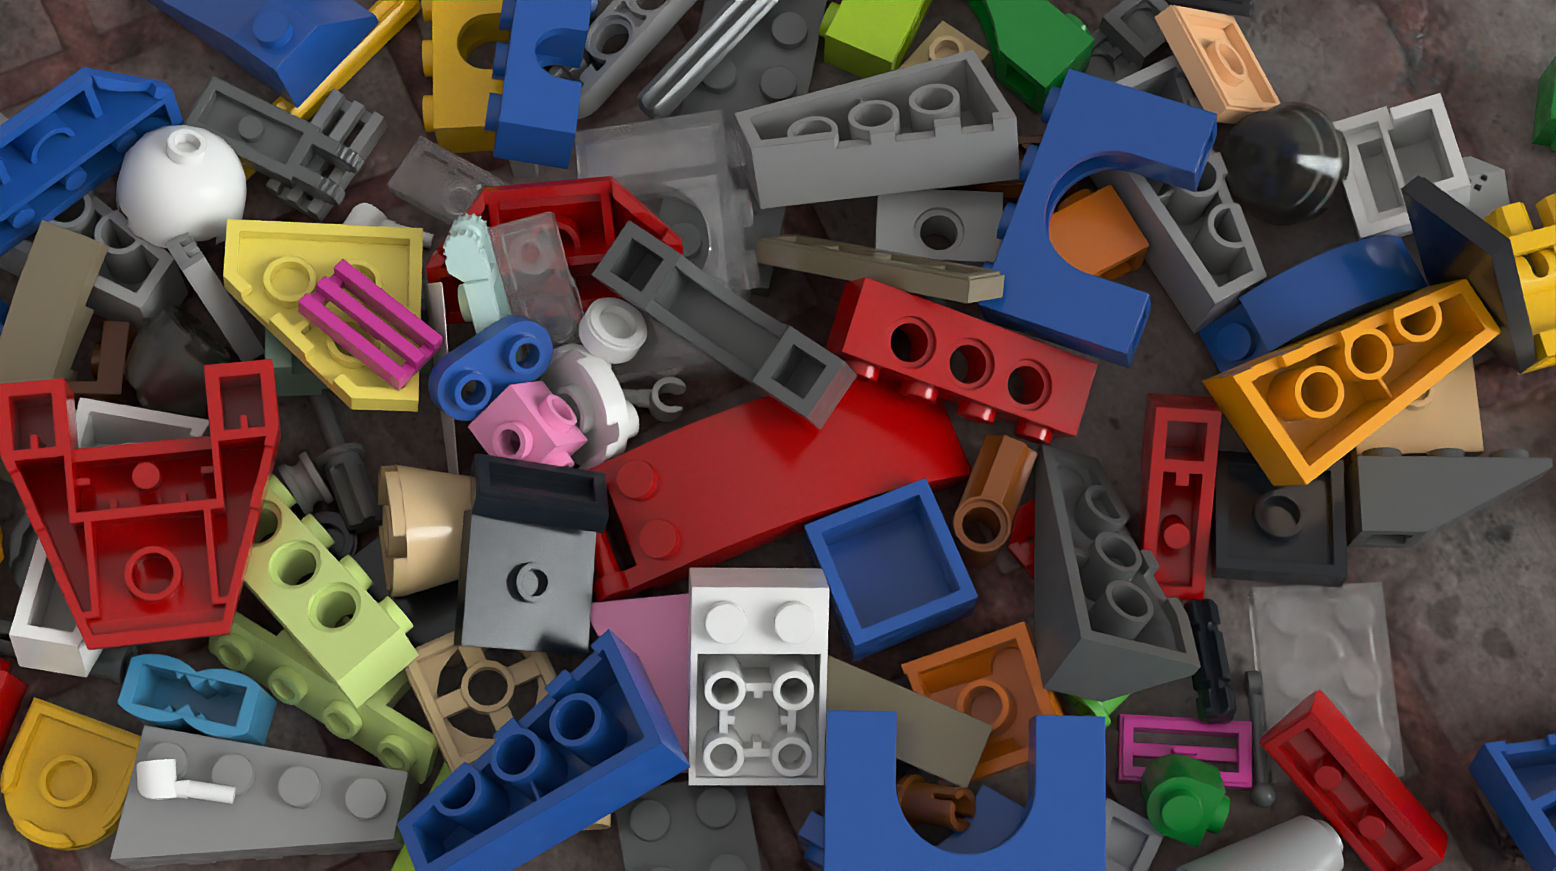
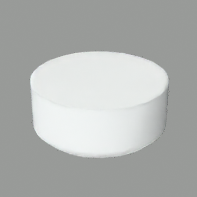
[578,297,647,364]

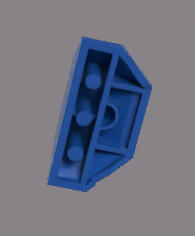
[0,67,183,257]

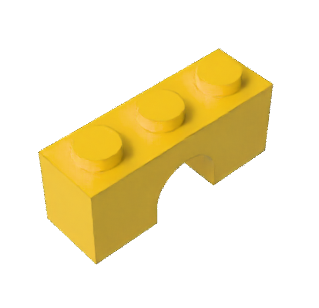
[421,0,511,154]

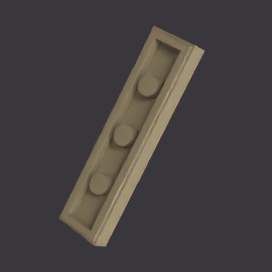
[755,234,1005,303]

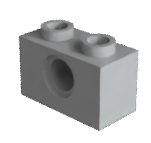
[874,189,1003,268]

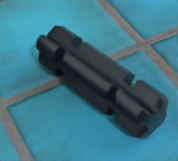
[1183,598,1237,725]

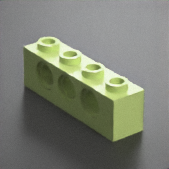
[243,474,419,708]

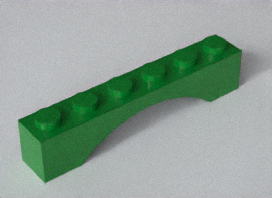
[964,0,1095,115]

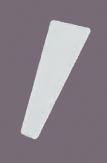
[424,282,459,475]

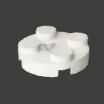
[540,343,639,470]

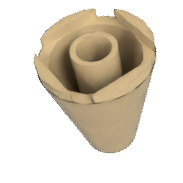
[378,464,471,597]

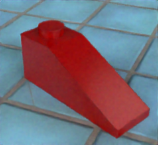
[1139,393,1222,600]

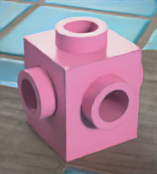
[467,381,588,468]

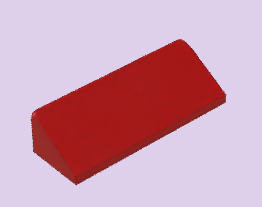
[1259,689,1448,871]

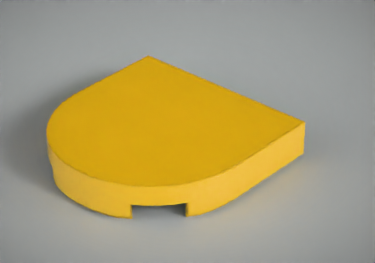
[0,697,141,851]

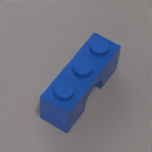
[484,0,592,169]

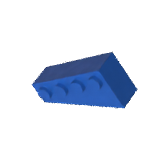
[397,629,690,871]

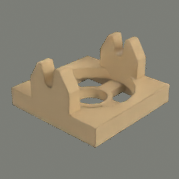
[404,631,557,774]

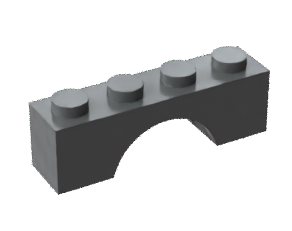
[592,220,857,430]

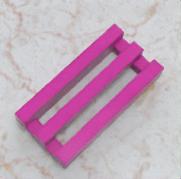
[298,259,443,391]
[1116,714,1252,791]

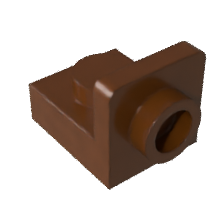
[67,321,146,411]

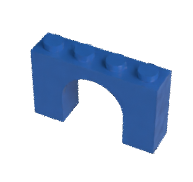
[978,69,1217,369]
[823,710,1106,871]

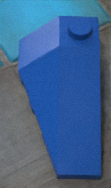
[147,0,379,108]

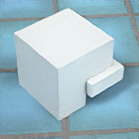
[1325,93,1471,240]

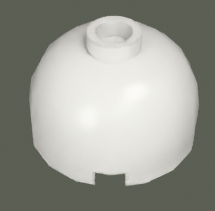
[116,125,247,248]

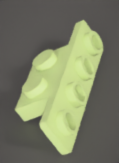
[208,611,439,784]

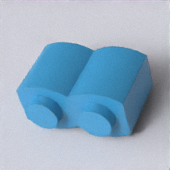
[118,654,277,746]

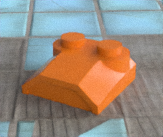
[901,621,1064,787]

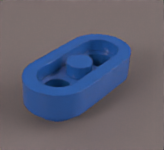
[428,315,553,421]

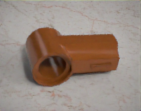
[948,434,1038,568]

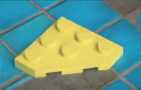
[223,219,423,412]

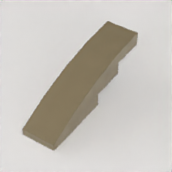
[0,220,109,484]
[826,655,994,788]

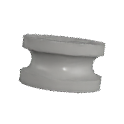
[277,451,335,515]

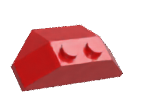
[426,176,683,324]

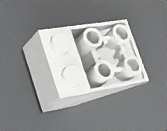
[688,568,829,785]

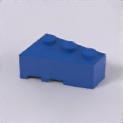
[1468,734,1556,871]

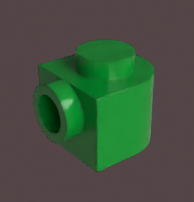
[1140,754,1230,848]

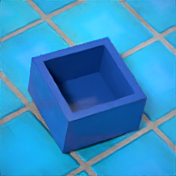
[803,478,978,662]

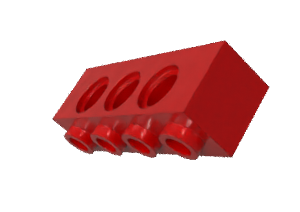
[825,277,1098,445]

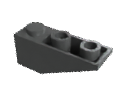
[1344,447,1553,548]

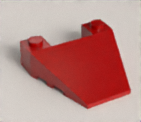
[0,359,281,650]

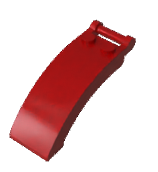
[588,376,972,602]

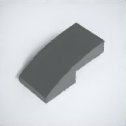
[1083,0,1170,82]

